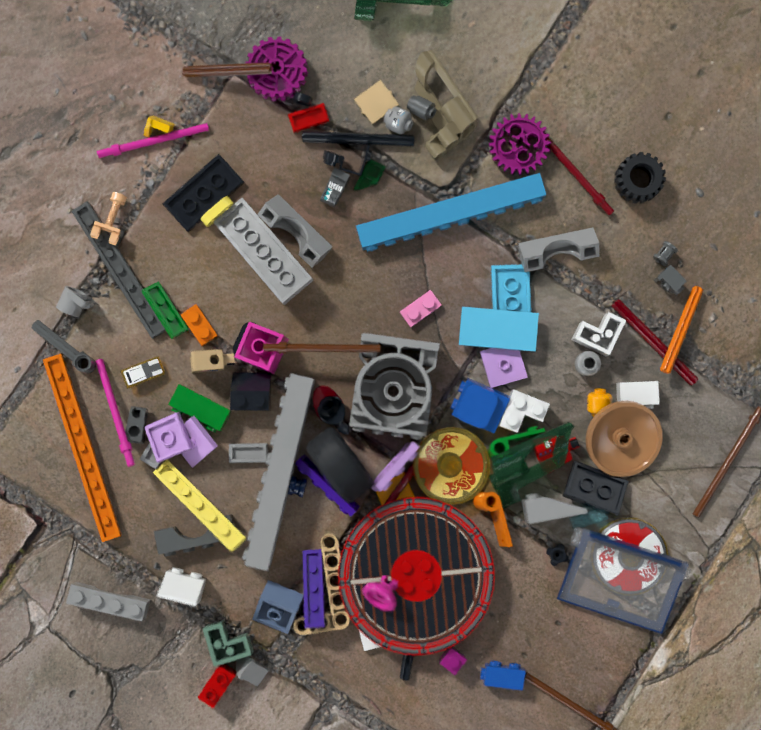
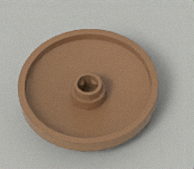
[586,401,663,477]

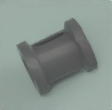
[653,241,678,266]

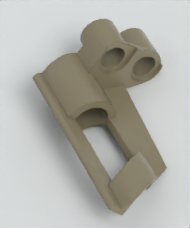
[415,50,478,160]

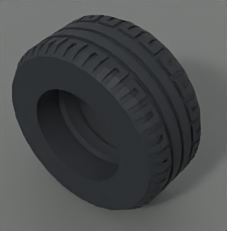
[306,427,374,503]

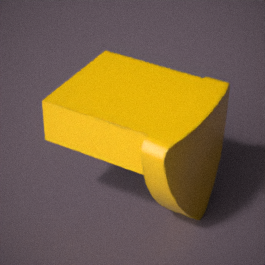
[144,116,175,138]

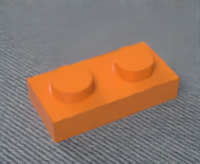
[180,304,218,346]

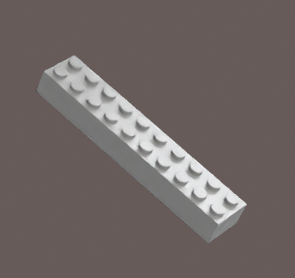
[242,374,315,571]

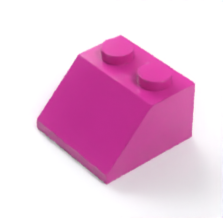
[234,322,289,374]

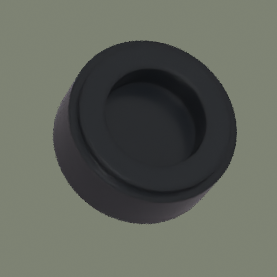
[293,93,313,106]

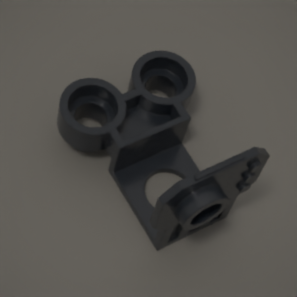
[322,144,372,176]

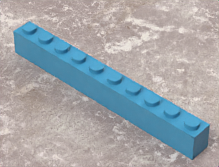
[356,173,546,252]

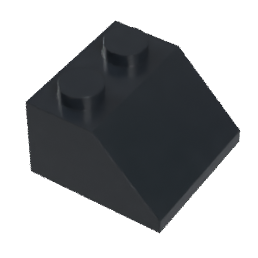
[230,372,271,411]

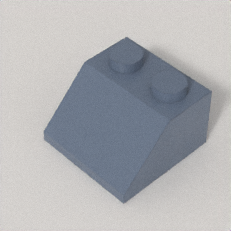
[252,580,304,634]

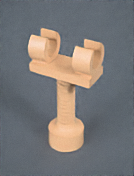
[90,192,127,246]

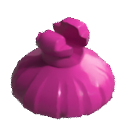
[363,576,398,611]

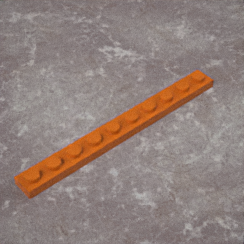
[43,354,122,542]

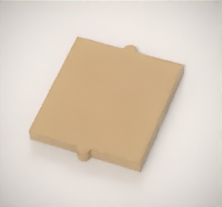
[354,80,399,125]

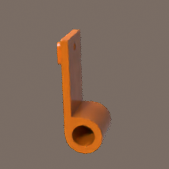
[473,492,513,547]

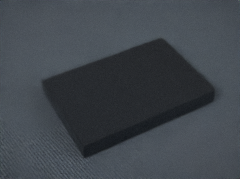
[563,460,629,517]

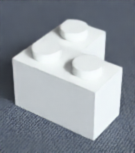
[571,312,626,356]
[498,390,549,433]

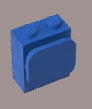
[450,377,510,433]

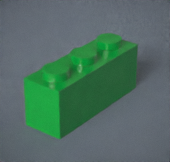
[168,384,232,433]

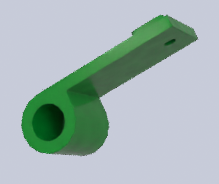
[488,426,545,461]

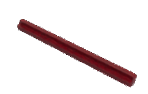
[612,299,698,385]

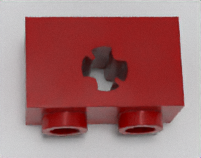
[197,663,237,709]

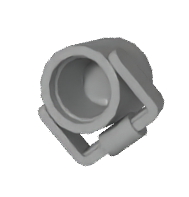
[56,286,95,317]

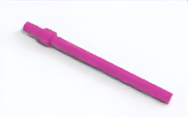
[97,123,209,158]
[96,359,135,467]

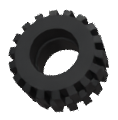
[614,152,666,204]

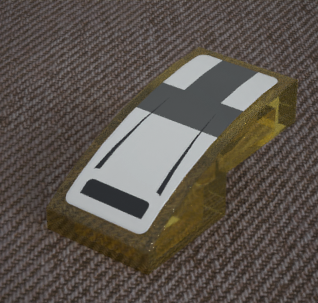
[120,356,165,389]

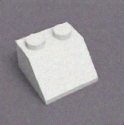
[157,567,206,606]

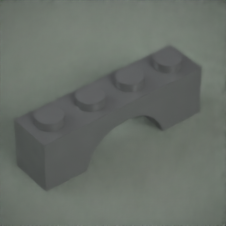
[154,514,234,557]

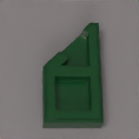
[353,159,386,191]

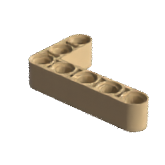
[294,533,350,635]

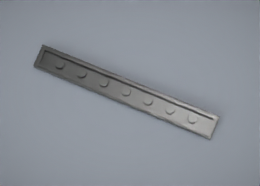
[71,201,166,339]

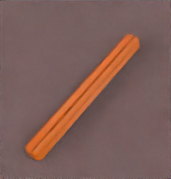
[660,286,703,374]

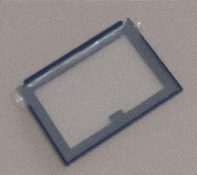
[557,527,691,634]

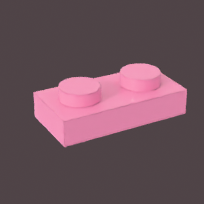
[400,290,442,328]

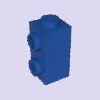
[480,660,525,690]

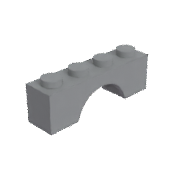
[257,194,333,267]
[518,228,599,272]
[66,582,151,621]

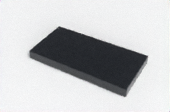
[162,154,245,233]

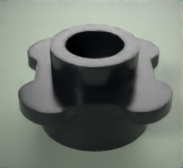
[546,544,569,566]

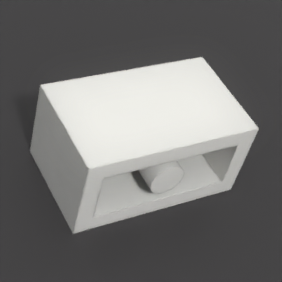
[616,381,659,409]

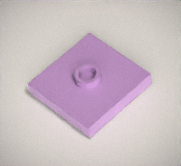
[480,348,528,388]
[144,412,193,463]
[181,416,218,468]

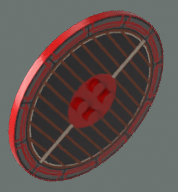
[338,497,495,655]

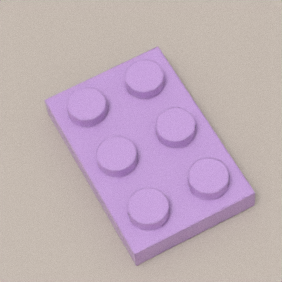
[371,442,419,491]

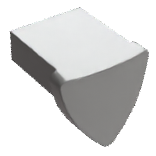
[236,657,269,686]

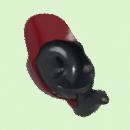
[313,386,349,435]

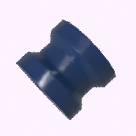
[288,476,307,498]

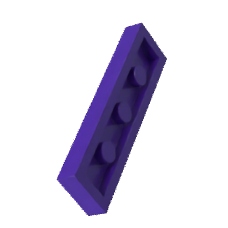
[295,454,360,516]
[302,549,325,629]

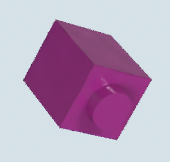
[438,646,467,675]

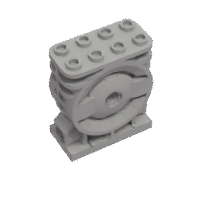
[349,333,440,440]

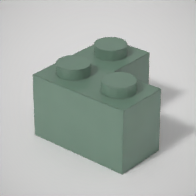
[203,620,254,667]

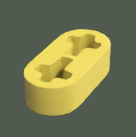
[201,196,234,227]

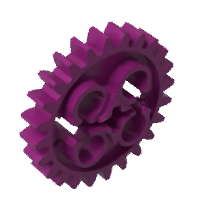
[489,113,551,176]

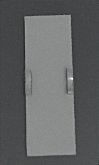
[213,198,314,305]

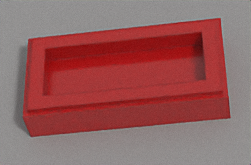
[288,103,330,133]

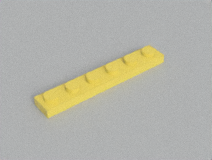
[153,460,246,553]

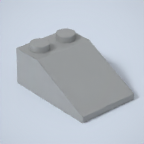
[521,493,587,524]

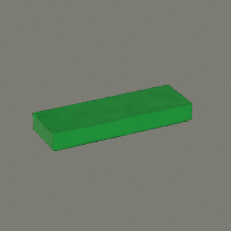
[141,281,189,340]

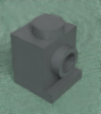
[654,265,687,296]

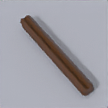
[182,63,272,77]

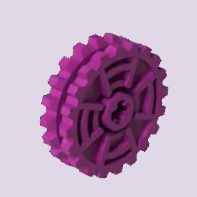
[245,36,308,102]

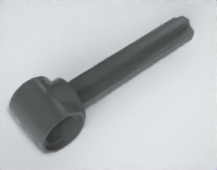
[31,320,96,374]

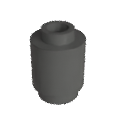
[407,95,436,121]

